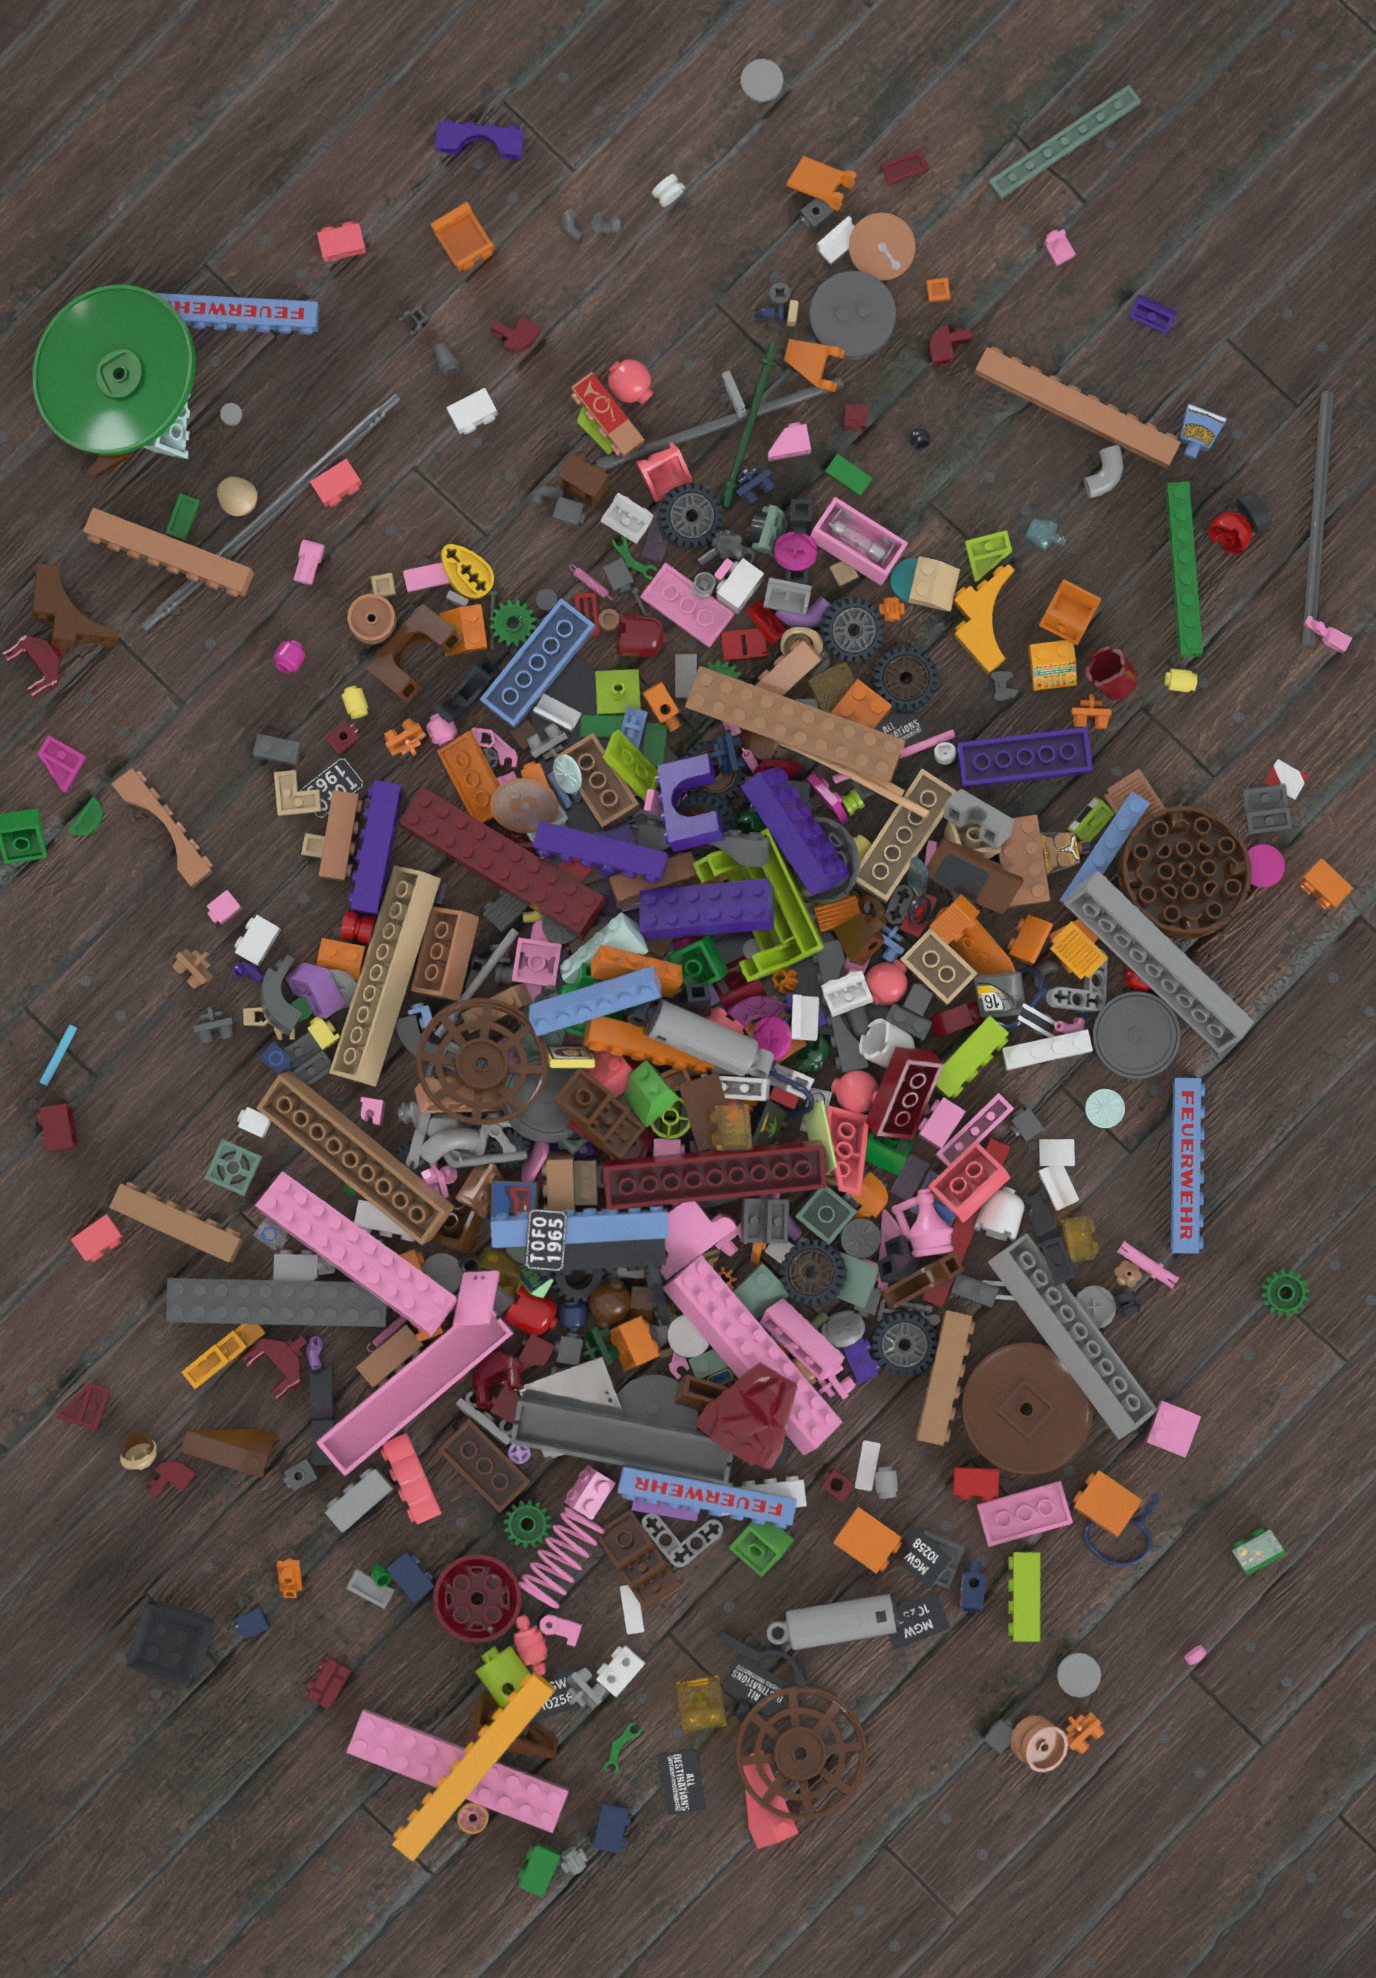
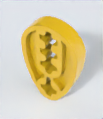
[441,544,494,600]

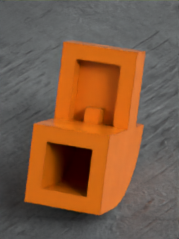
[849,1172,888,1220]

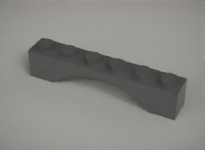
[638,819,770,867]
[812,940,868,1074]

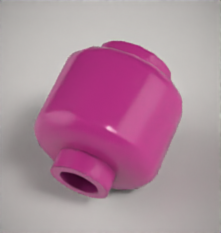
[273,640,305,673]

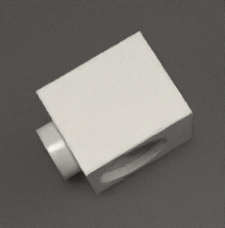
[237,1107,272,1138]

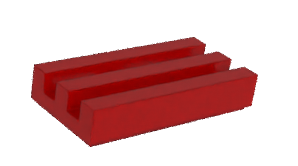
[575,593,600,637]
[746,599,787,645]

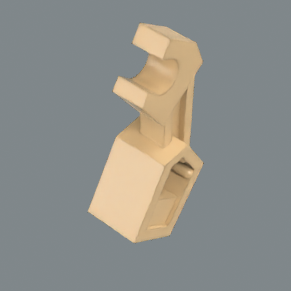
[243,1007,295,1040]

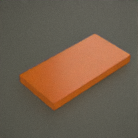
[437,730,500,824]

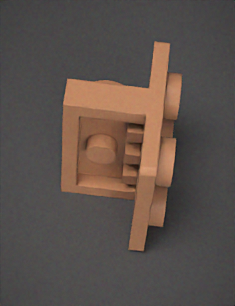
[456,1163,505,1218]

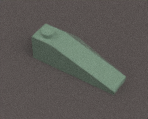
[732,1262,789,1319]

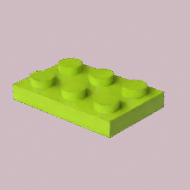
[603,729,659,801]

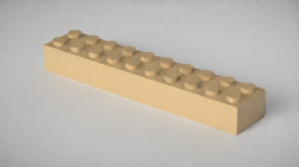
[329,865,441,1087]

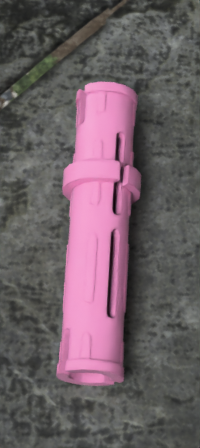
[1117,1241,1179,1289]

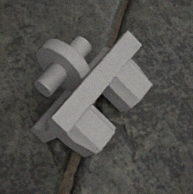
[526,723,568,761]
[566,1668,606,1709]

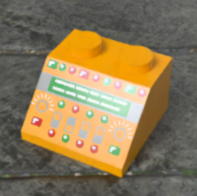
[1028,640,1077,691]

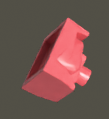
[636,442,693,502]

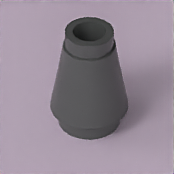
[434,343,459,377]

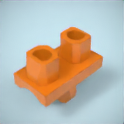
[1071,694,1112,730]
[384,718,426,757]
[277,1559,302,1598]
[1066,1712,1104,1754]

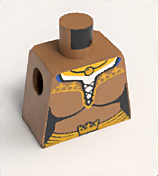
[1040,833,1091,876]

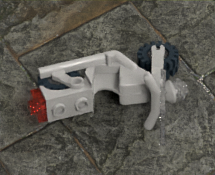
[394,1063,531,1179]

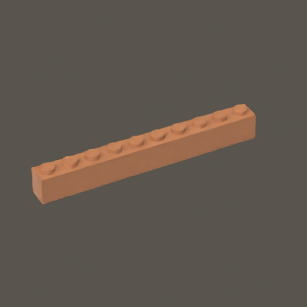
[974,347,1181,469]

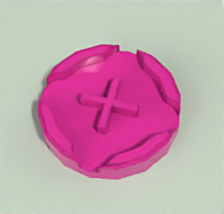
[774,532,817,571]
[1248,844,1285,888]
[753,1017,792,1060]

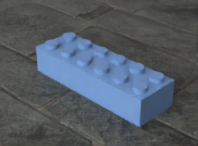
[480,598,596,729]

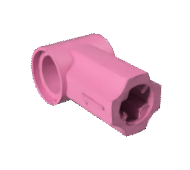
[294,539,325,585]

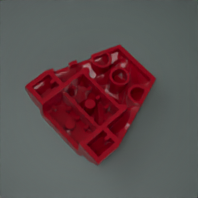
[695,1362,798,1469]

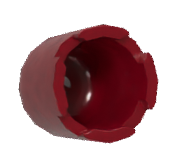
[616,613,667,658]
[1085,647,1138,700]

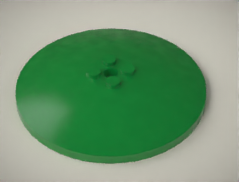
[33,285,195,455]

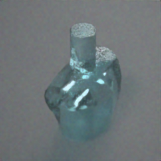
[1025,518,1067,550]

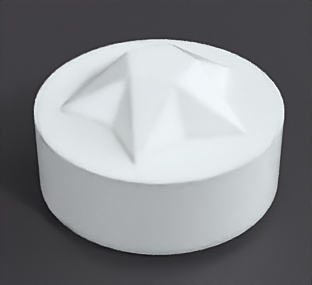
[934,742,956,765]

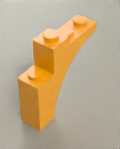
[953,564,1015,675]

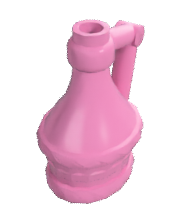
[892,1189,954,1257]

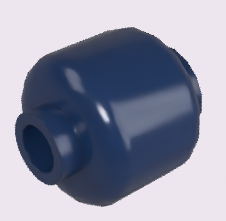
[558,1299,587,1331]

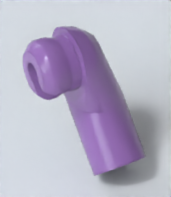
[306,1336,323,1370]

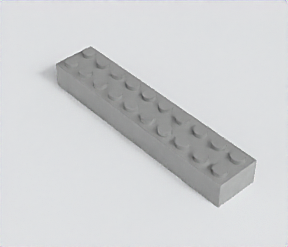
[1063,871,1254,1053]
[988,1233,1158,1440]

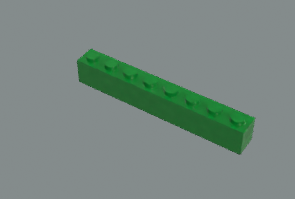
[1165,481,1203,658]

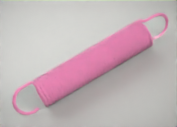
[569,565,613,601]
[742,748,759,776]
[367,1315,408,1352]

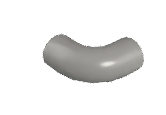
[1084,445,1124,498]
[419,1127,479,1163]

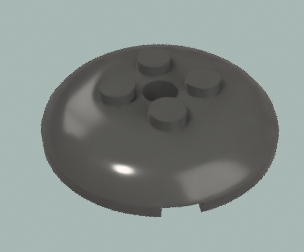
[785,817,860,904]

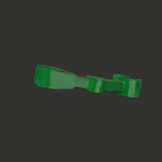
[613,535,657,581]
[604,1722,641,1774]

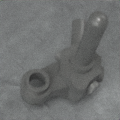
[697,530,755,566]

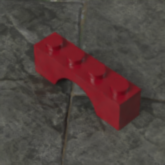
[490,1335,555,1424]

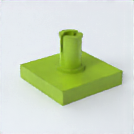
[595,669,641,715]

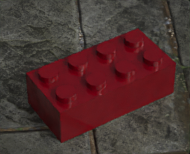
[865,1047,944,1140]

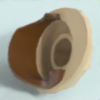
[120,1431,157,1470]

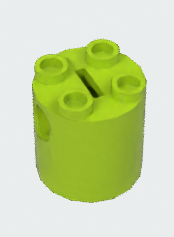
[650,1097,691,1140]
[475,1646,531,1709]

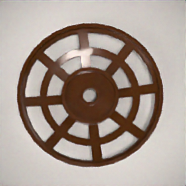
[416,998,548,1125]
[735,1686,867,1821]

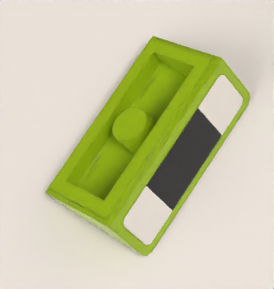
[1067,797,1115,842]

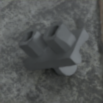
[193,1006,235,1044]

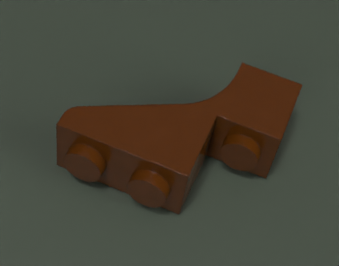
[880,1251,964,1310]

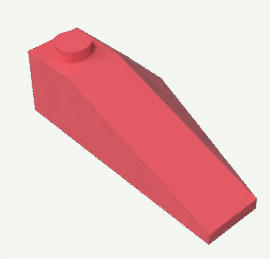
[826,1106,868,1196]
[743,1750,798,1849]

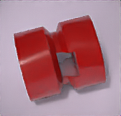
[340,910,376,944]

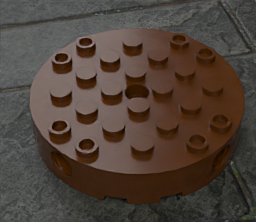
[1118,806,1252,939]

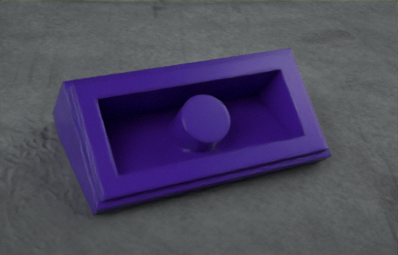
[1128,294,1177,334]

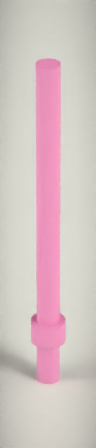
[832,729,956,784]

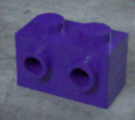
[842,1337,880,1384]

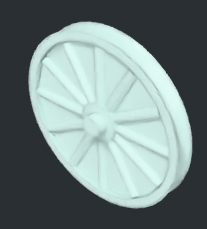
[553,755,582,794]
[1085,1089,1125,1128]

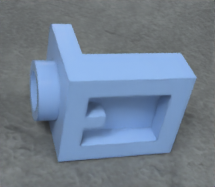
[407,1003,436,1033]

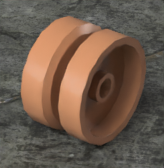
[347,594,397,645]
[1010,1715,1068,1772]

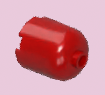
[503,1284,558,1336]

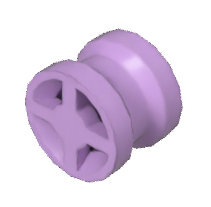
[508,1444,531,1464]

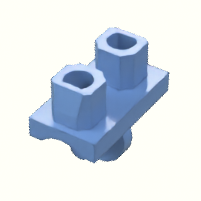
[621,707,648,750]
[882,925,905,964]

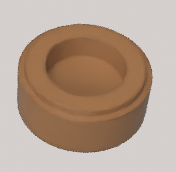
[599,609,620,632]

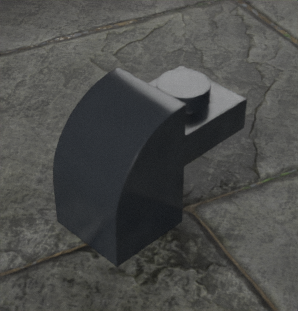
[877,1235,917,1283]

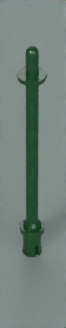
[719,341,777,509]

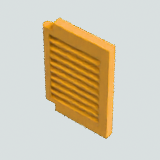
[1050,921,1108,980]

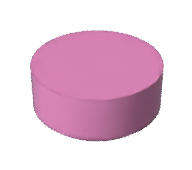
[1184,1645,1206,1665]

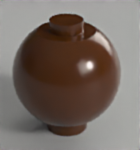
[588,1279,631,1328]

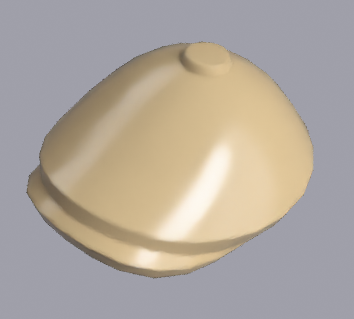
[217,477,257,516]
[781,627,823,657]

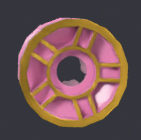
[457,1802,489,1834]

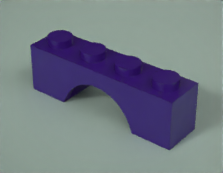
[435,120,524,160]

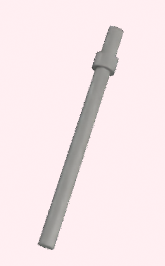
[434,928,519,1038]

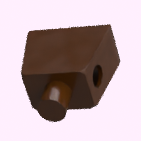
[834,913,887,965]

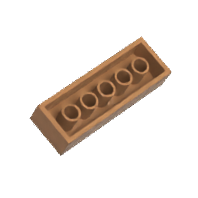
[109,1182,244,1263]
[915,1310,975,1446]

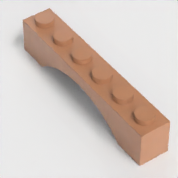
[112,768,213,888]

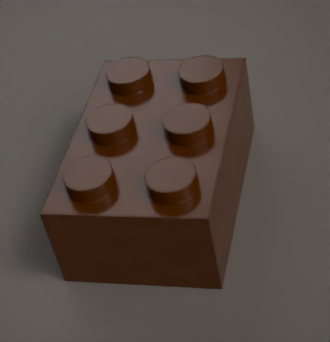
[557,453,610,509]

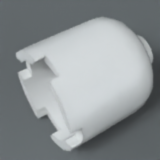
[859,1019,915,1068]
[974,1187,1024,1242]

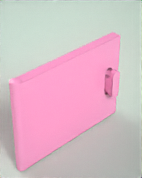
[521,1141,549,1182]
[453,1271,500,1326]

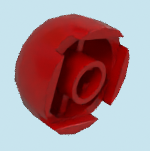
[1207,512,1252,555]

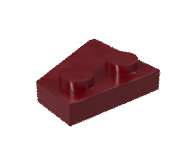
[57,1382,111,1431]

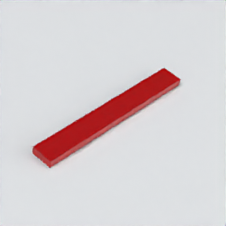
[922,1138,1010,1308]

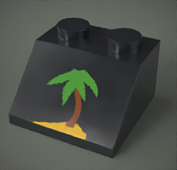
[742,1100,787,1147]

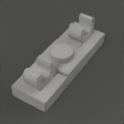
[455,1392,513,1447]

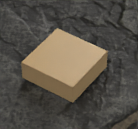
[787,300,799,327]
[830,561,859,587]
[371,573,396,597]
[301,833,325,858]

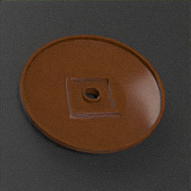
[962,1343,1093,1475]

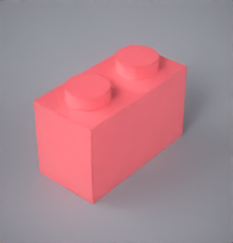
[317,222,366,262]
[310,459,362,507]
[71,1214,124,1262]

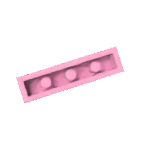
[935,1093,1014,1168]
[760,1298,844,1382]

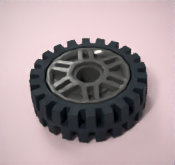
[657,483,723,548]
[818,597,885,662]
[872,1310,937,1377]

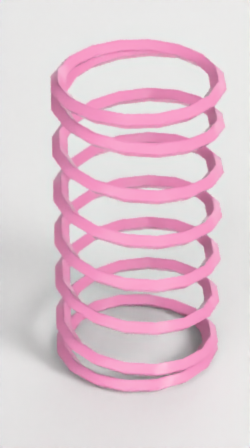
[518,1507,605,1608]

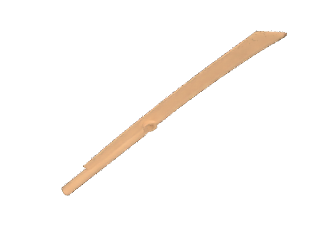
[739,727,930,819]

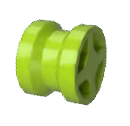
[841,789,865,816]

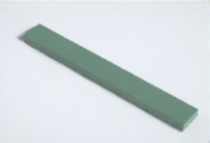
[988,85,1141,200]

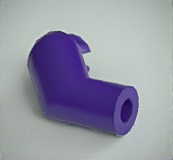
[232,962,265,983]

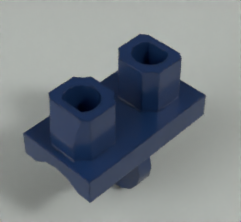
[736,468,776,506]
[709,732,746,776]

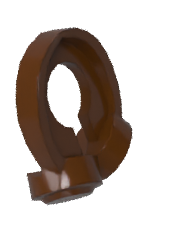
[858,894,887,918]

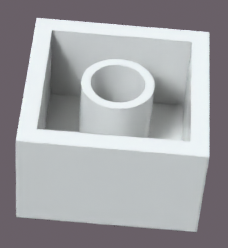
[716,558,764,615]

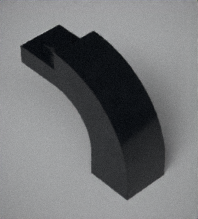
[433,657,501,723]

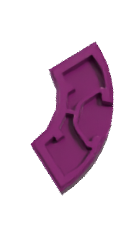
[726,996,787,1026]

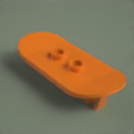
[936,906,1015,975]

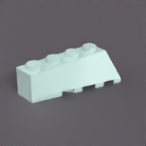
[143,395,190,459]
[559,912,648,984]

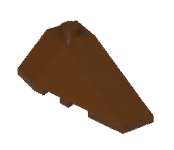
[431,1166,482,1255]
[180,1428,277,1477]
[465,1692,559,1758]

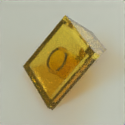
[476,1247,521,1307]

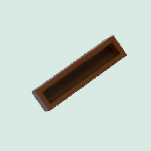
[674,1375,730,1411]

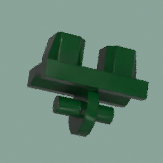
[581,1327,620,1366]

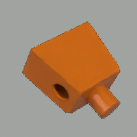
[640,682,681,732]

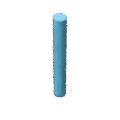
[40,1025,77,1086]

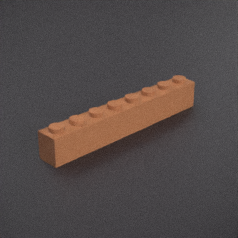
[83,508,254,597]

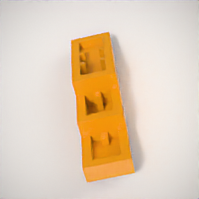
[181,1324,266,1389]

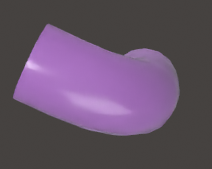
[775,597,831,629]

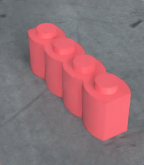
[380,1433,442,1524]

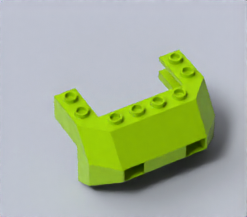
[693,828,825,982]

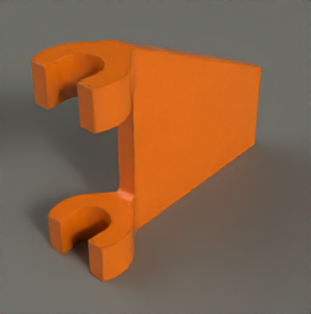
[784,339,845,392]

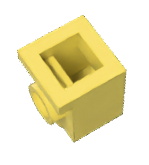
[308,1016,341,1051]

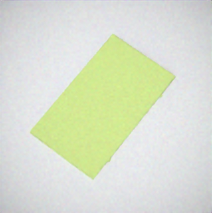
[804,1101,837,1175]

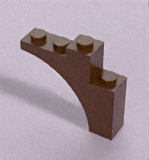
[31,563,119,650]

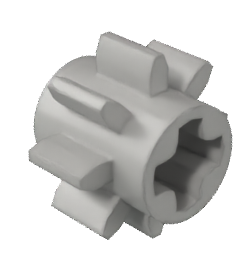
[559,1847,588,1875]

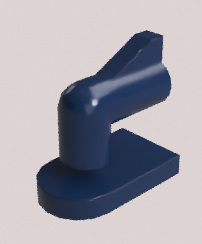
[755,304,788,324]

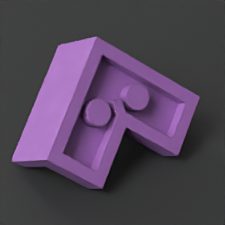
[285,963,345,1019]

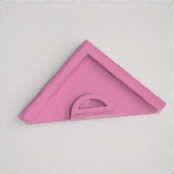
[879,1209,909,1260]

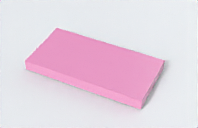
[640,562,735,649]
[976,1481,1073,1547]

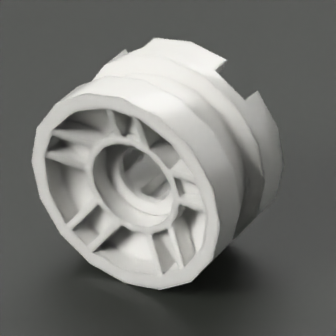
[652,174,685,207]

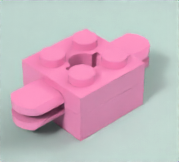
[512,920,563,1006]

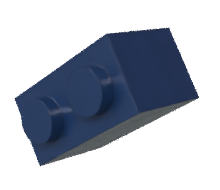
[386,1551,435,1603]
[593,1802,632,1853]

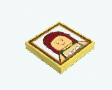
[546,1046,595,1068]

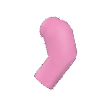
[1055,1017,1085,1034]

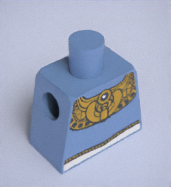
[1179,404,1227,459]

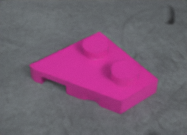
[38,735,87,793]
[807,773,849,825]

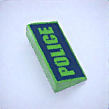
[514,1264,553,1298]

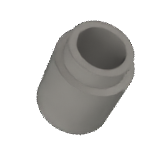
[874,1466,898,1499]

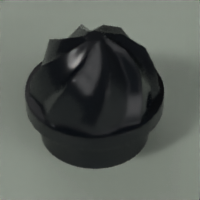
[909,428,931,450]
[458,1253,480,1273]
[733,1699,754,1721]

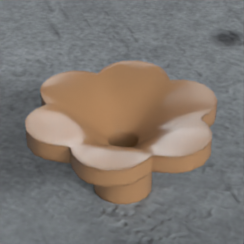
[1114,1260,1142,1287]

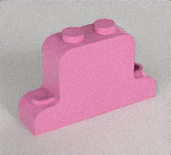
[660,1201,737,1280]

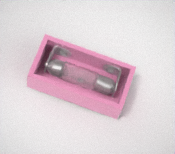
[810,497,908,586]

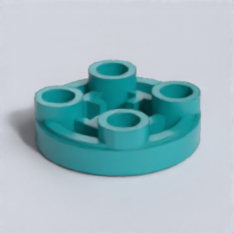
[890,559,918,603]

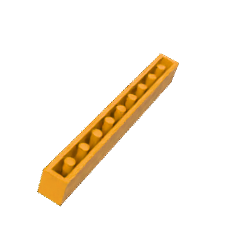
[392,1672,555,1861]

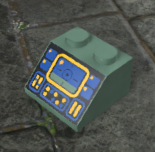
[689,1349,739,1387]

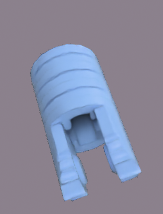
[546,772,582,809]

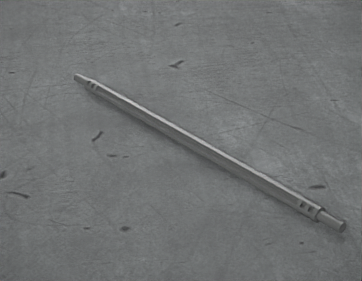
[141,393,401,632]

